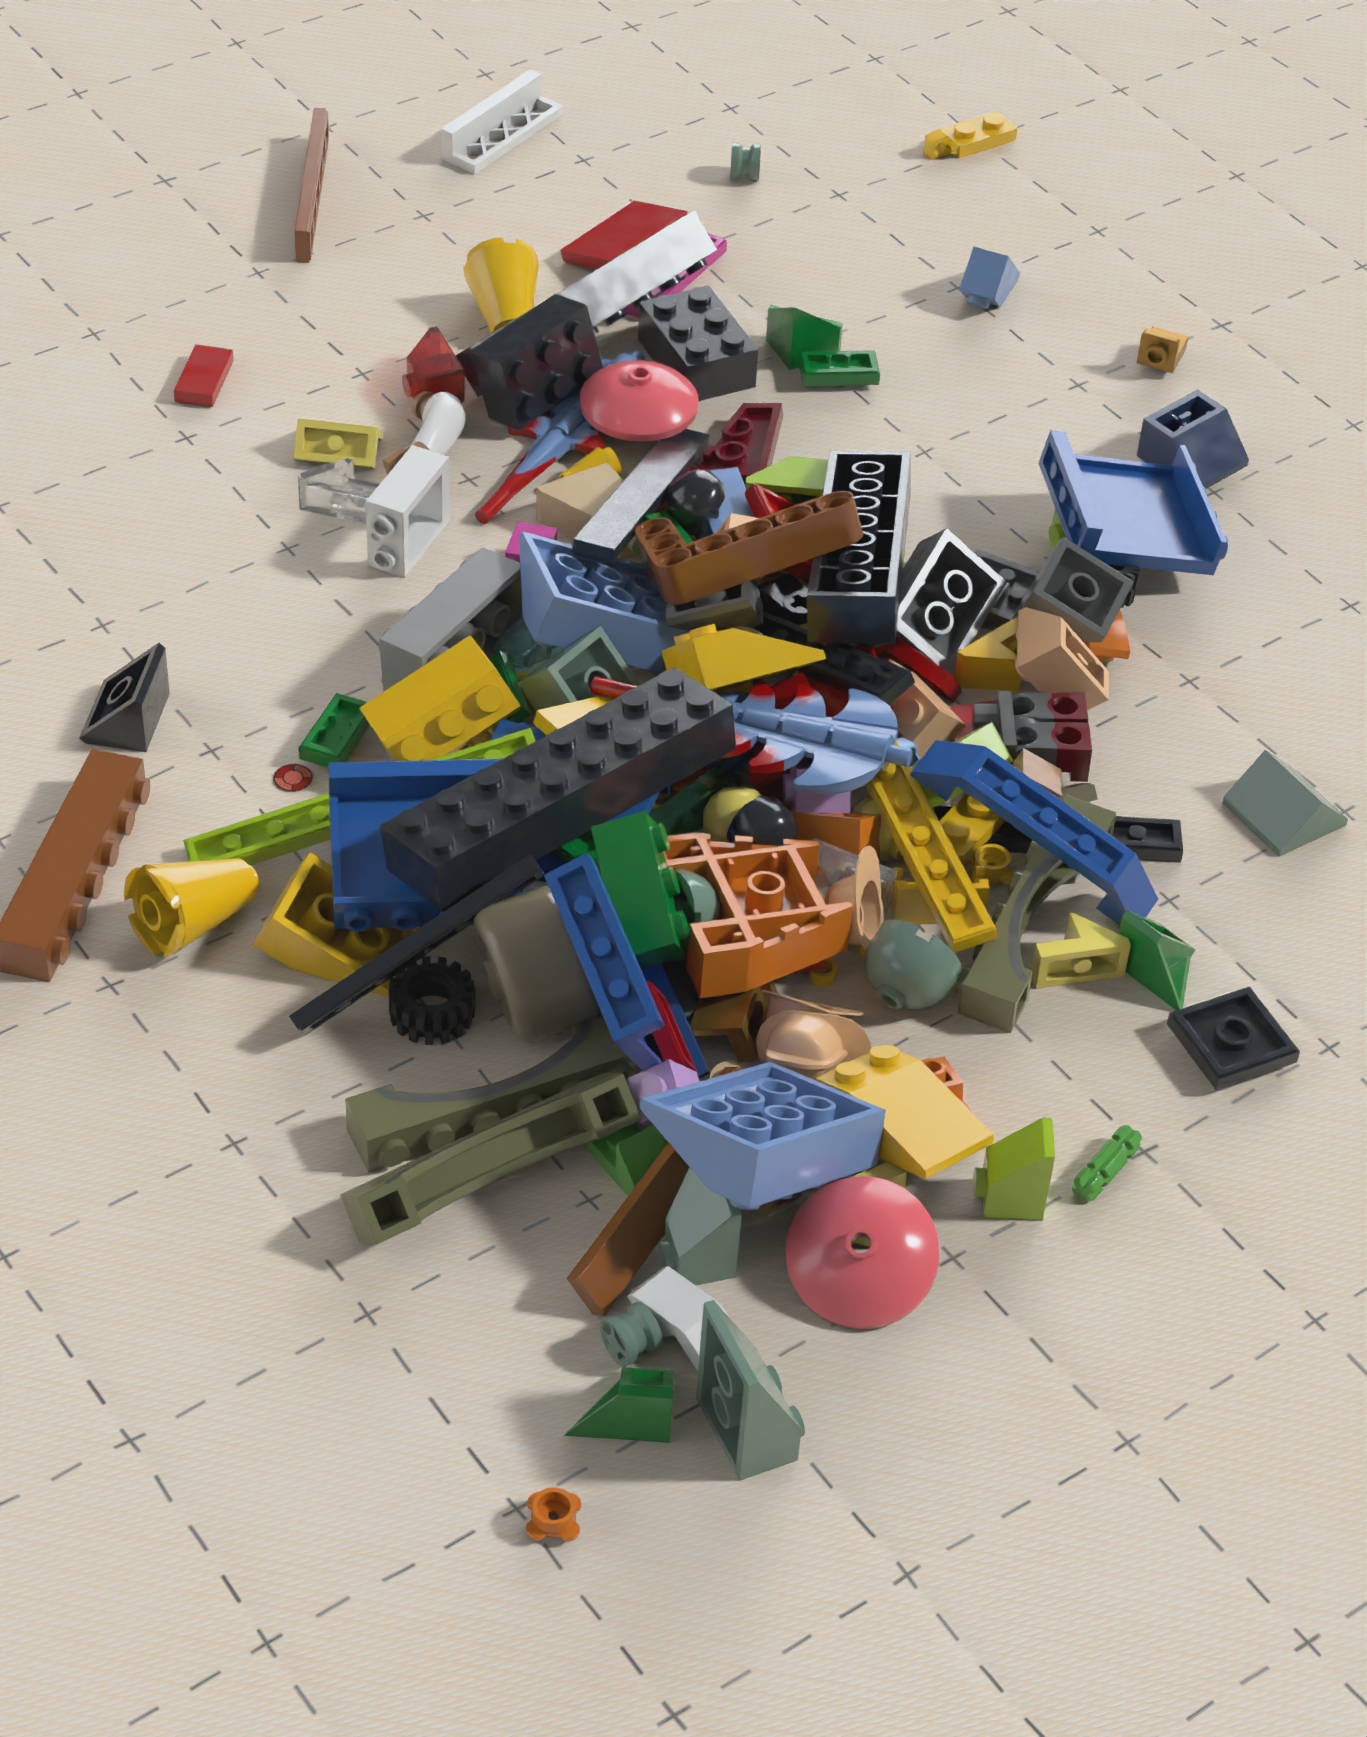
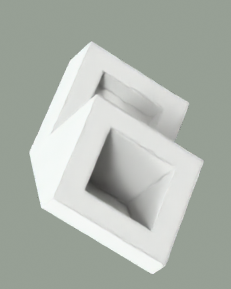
[627,1266,730,1371]

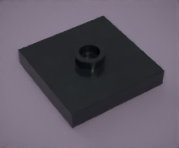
[1167,986,1300,1090]

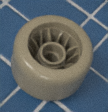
[473,886,600,1043]

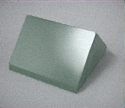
[1222,750,1348,857]

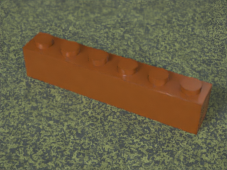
[0,749,150,982]

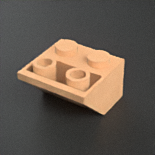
[1015,607,1109,710]
[888,659,966,759]

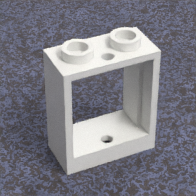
[366,445,450,578]

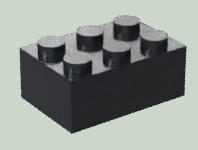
[638,285,759,401]
[470,293,603,431]

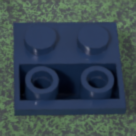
[1137,389,1249,489]

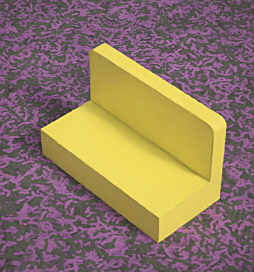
[293,419,383,469]

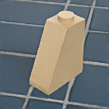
[536,463,641,560]

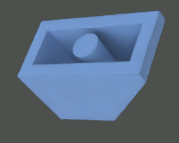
[959,246,1020,309]

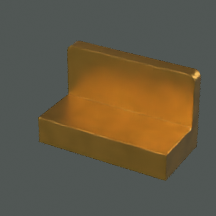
[690,981,778,1062]

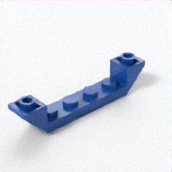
[910,740,1158,925]

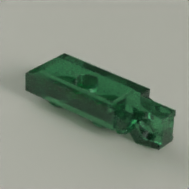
[649,764,740,836]

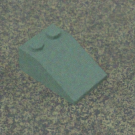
[696,1300,805,1481]

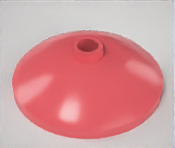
[580,360,699,442]
[786,1176,940,1329]

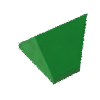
[766,305,843,370]
[1118,909,1195,1011]
[563,1367,674,1443]

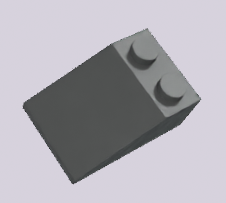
[896,528,1007,675]

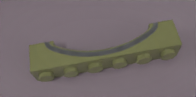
[955,794,1116,1033]
[345,1016,640,1173]
[340,1073,641,1245]

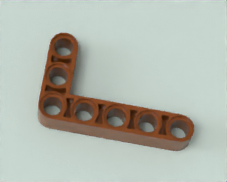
[635,491,863,605]

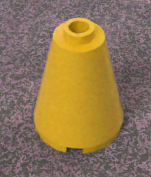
[463,237,539,333]
[124,858,259,957]

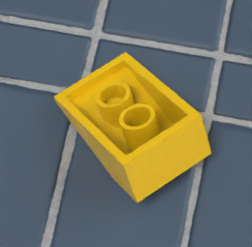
[661,624,826,692]
[252,852,420,997]
[816,1045,994,1179]

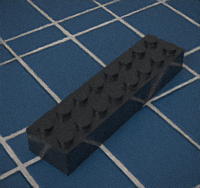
[807,451,911,647]
[380,667,736,912]

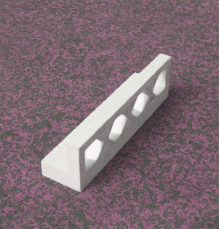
[441,69,563,175]

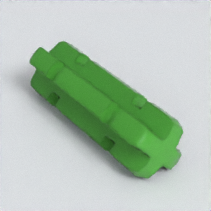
[1072,1125,1142,1202]

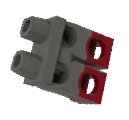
[972,691,1092,782]

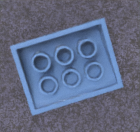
[519,531,690,676]
[639,1062,886,1210]

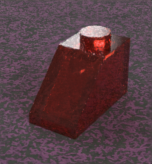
[402,326,465,402]

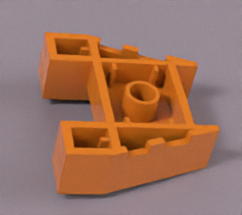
[664,833,853,998]

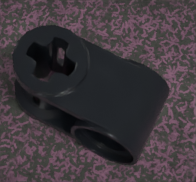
[758,573,808,625]

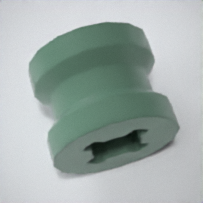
[730,142,761,181]
[600,1302,663,1367]

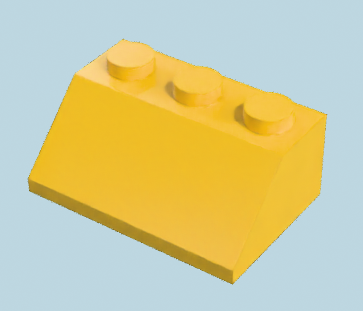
[359,635,521,761]

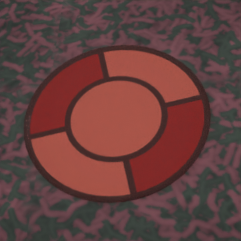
[274,764,313,791]

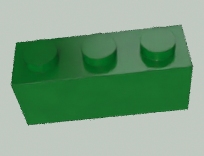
[591,810,690,969]

